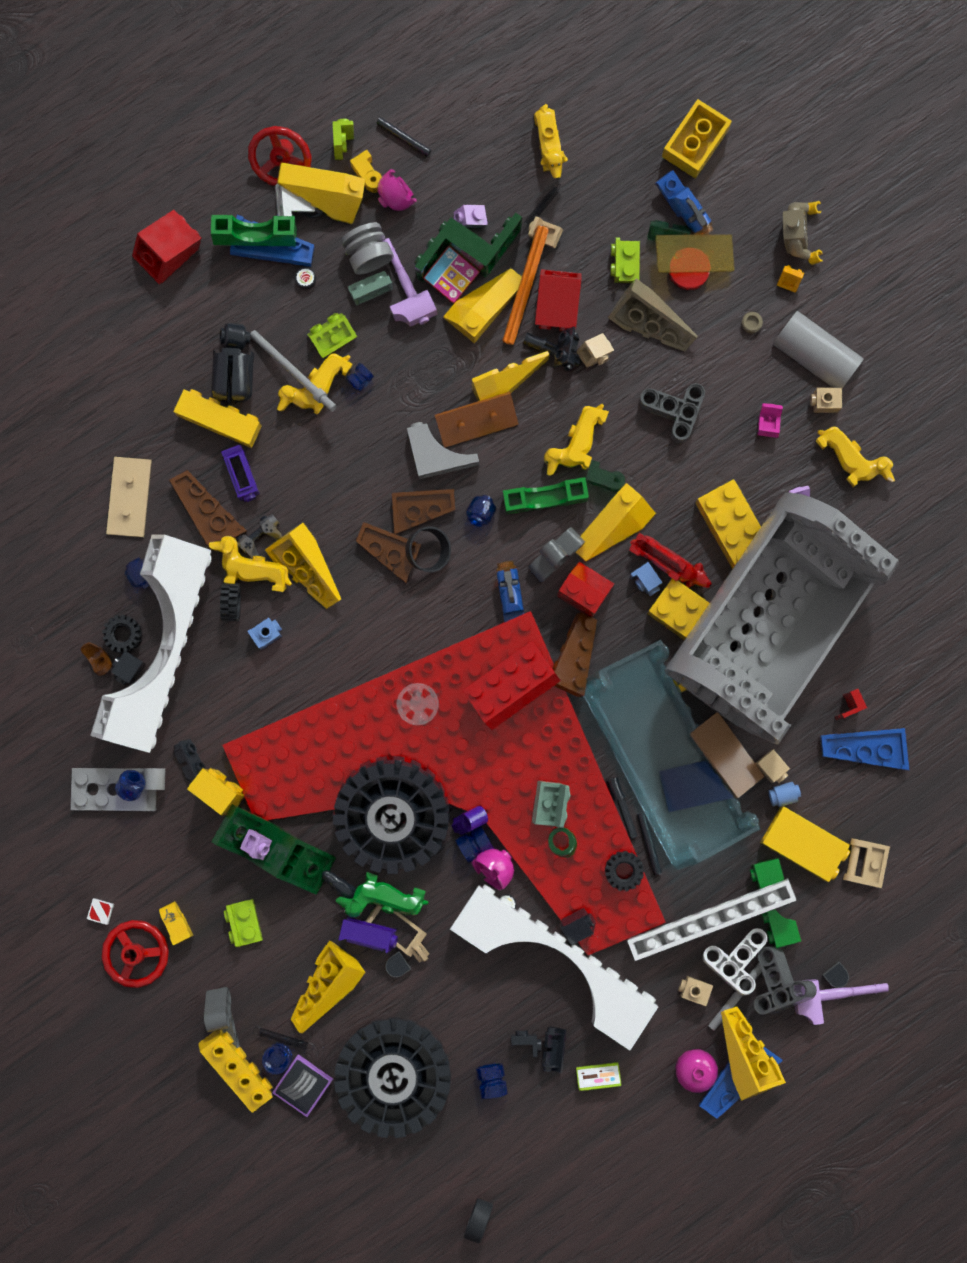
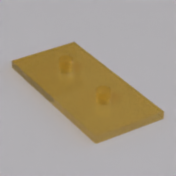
[656,234,735,273]

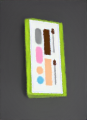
[576,1062,621,1091]

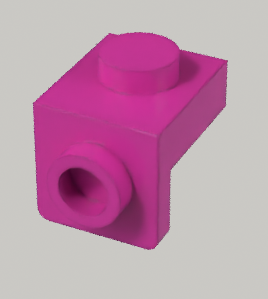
[758,403,783,438]

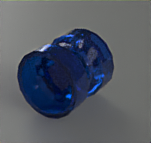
[345,363,374,392]

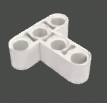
[703,928,767,995]

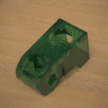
[586,460,625,492]

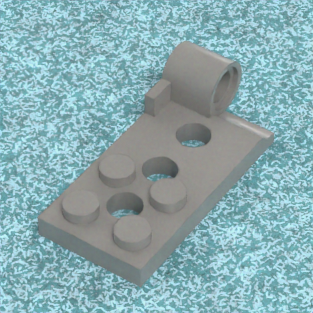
[71,768,165,811]

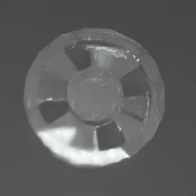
[396,683,439,725]

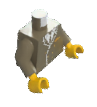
[783,201,823,265]

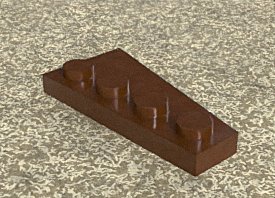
[169,470,247,552]
[553,612,597,697]

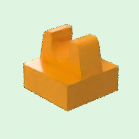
[777,265,804,293]

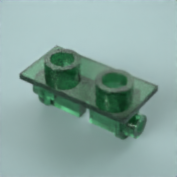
[647,219,691,247]

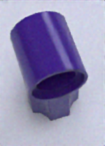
[452,806,488,835]

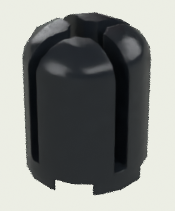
[211,348,254,404]

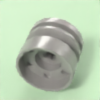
[341,222,394,275]

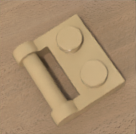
[843,838,890,888]

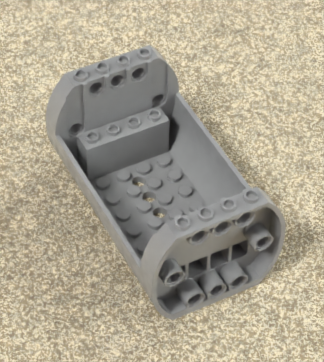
[664,493,899,744]

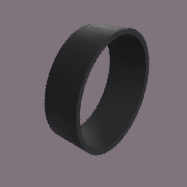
[405,526,451,572]

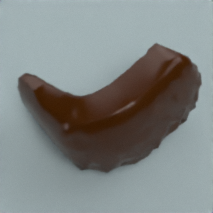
[80,642,112,676]

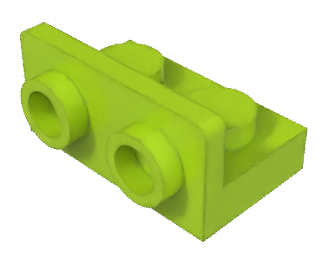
[333,119,354,160]
[611,238,640,283]
[307,313,357,358]
[224,899,263,947]

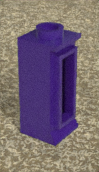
[221,444,260,502]
[339,917,398,953]

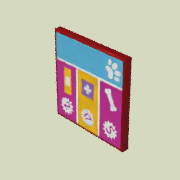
[423,245,480,303]

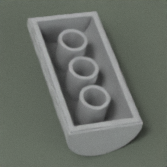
[773,311,864,388]

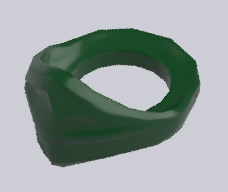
[548,828,577,858]

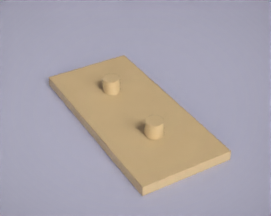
[106,457,152,537]

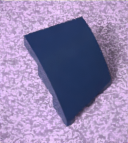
[659,760,733,812]

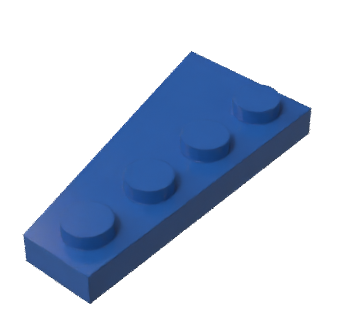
[230,215,315,267]
[820,728,909,770]
[699,1047,783,1118]

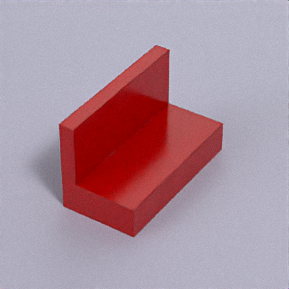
[835,689,867,720]

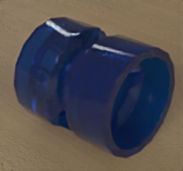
[455,826,494,863]
[262,1043,293,1074]
[476,1063,508,1099]

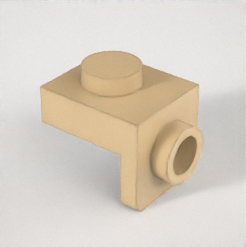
[528,216,563,248]

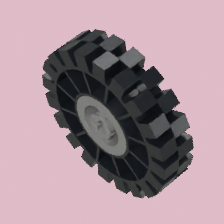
[333,756,450,874]
[334,1017,451,1138]

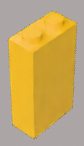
[760,806,850,882]

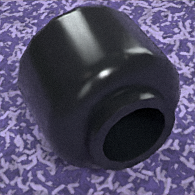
[219,323,250,350]

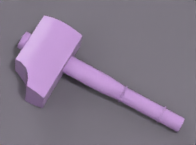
[383,238,437,327]
[795,979,889,1025]

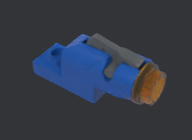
[655,170,713,238]
[496,561,524,622]

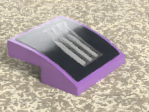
[272,1054,333,1117]

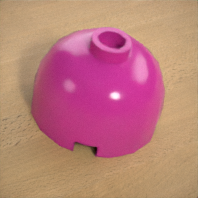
[378,169,417,211]
[472,849,514,890]
[675,1049,718,1093]

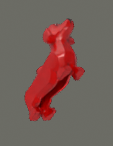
[629,533,712,588]

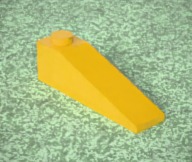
[277,163,365,224]
[443,268,522,343]
[472,351,549,401]
[575,483,656,562]
[265,523,341,609]
[291,941,365,1033]
[721,1007,786,1101]

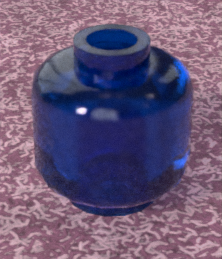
[466,495,496,527]
[124,557,150,589]
[115,770,146,801]

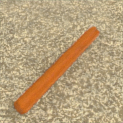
[503,226,549,345]

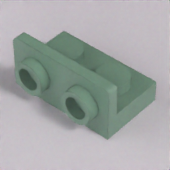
[348,271,393,306]

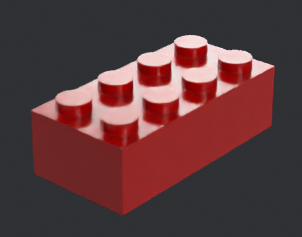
[463,641,561,730]

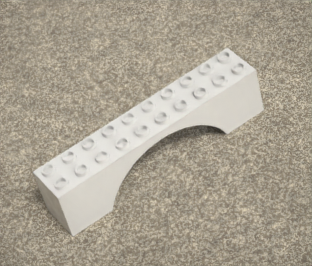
[90,535,211,753]
[450,884,658,1050]

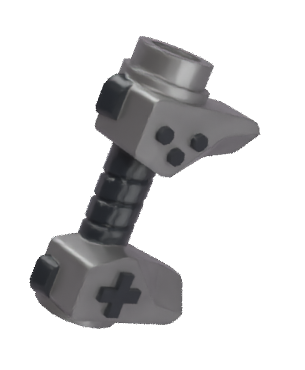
[237,514,282,559]

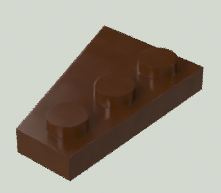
[356,522,422,583]

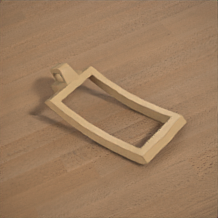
[366,906,429,963]

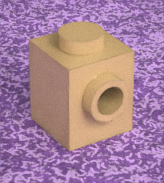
[577,333,614,368]
[810,388,842,413]
[755,749,790,783]
[678,976,713,1006]

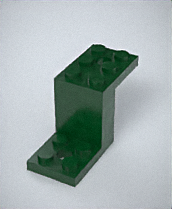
[414,213,522,283]
[212,804,336,895]

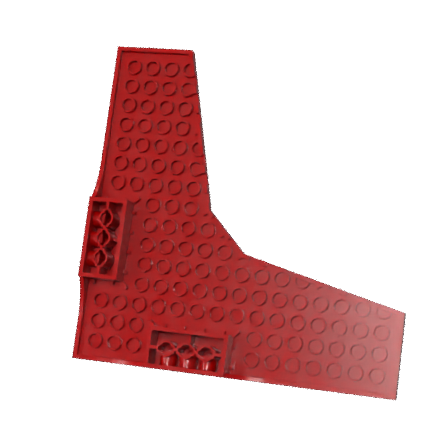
[222,611,666,955]

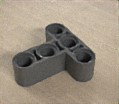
[639,383,705,444]
[528,527,585,583]
[754,947,817,1015]
[204,987,240,1048]

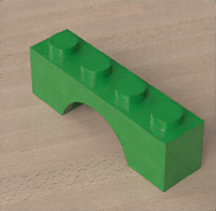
[211,215,296,246]
[503,477,589,515]
[749,858,801,948]

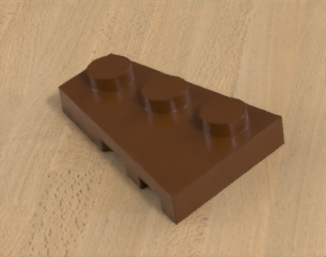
[392,489,455,534]

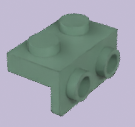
[532,781,570,828]

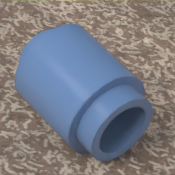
[768,782,801,807]

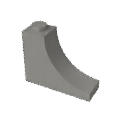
[407,422,479,480]

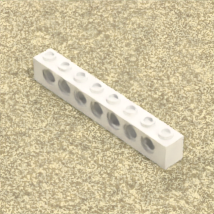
[628,879,796,961]

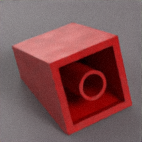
[132,210,202,285]
[535,269,582,331]
[557,562,614,618]

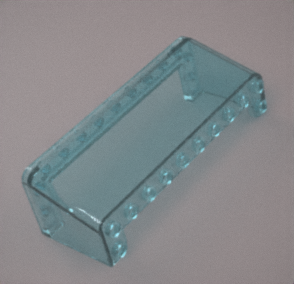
[584,640,760,870]

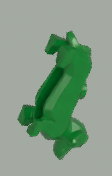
[335,872,429,918]

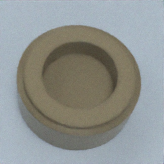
[741,312,763,334]

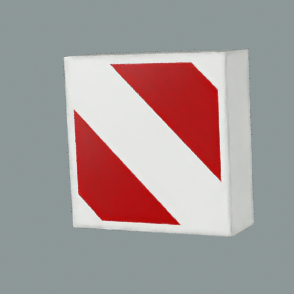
[87,898,114,925]

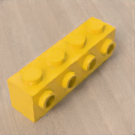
[173,389,262,448]
[198,1030,273,1113]

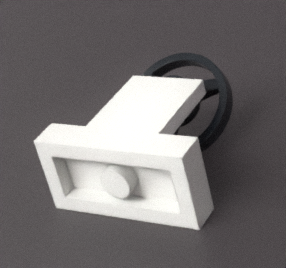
[275,184,324,218]

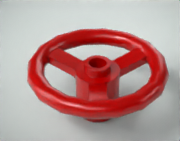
[248,126,312,186]
[101,920,169,988]

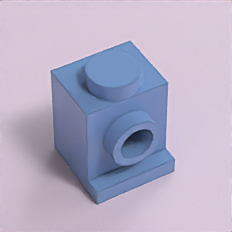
[630,562,662,596]
[248,618,282,650]

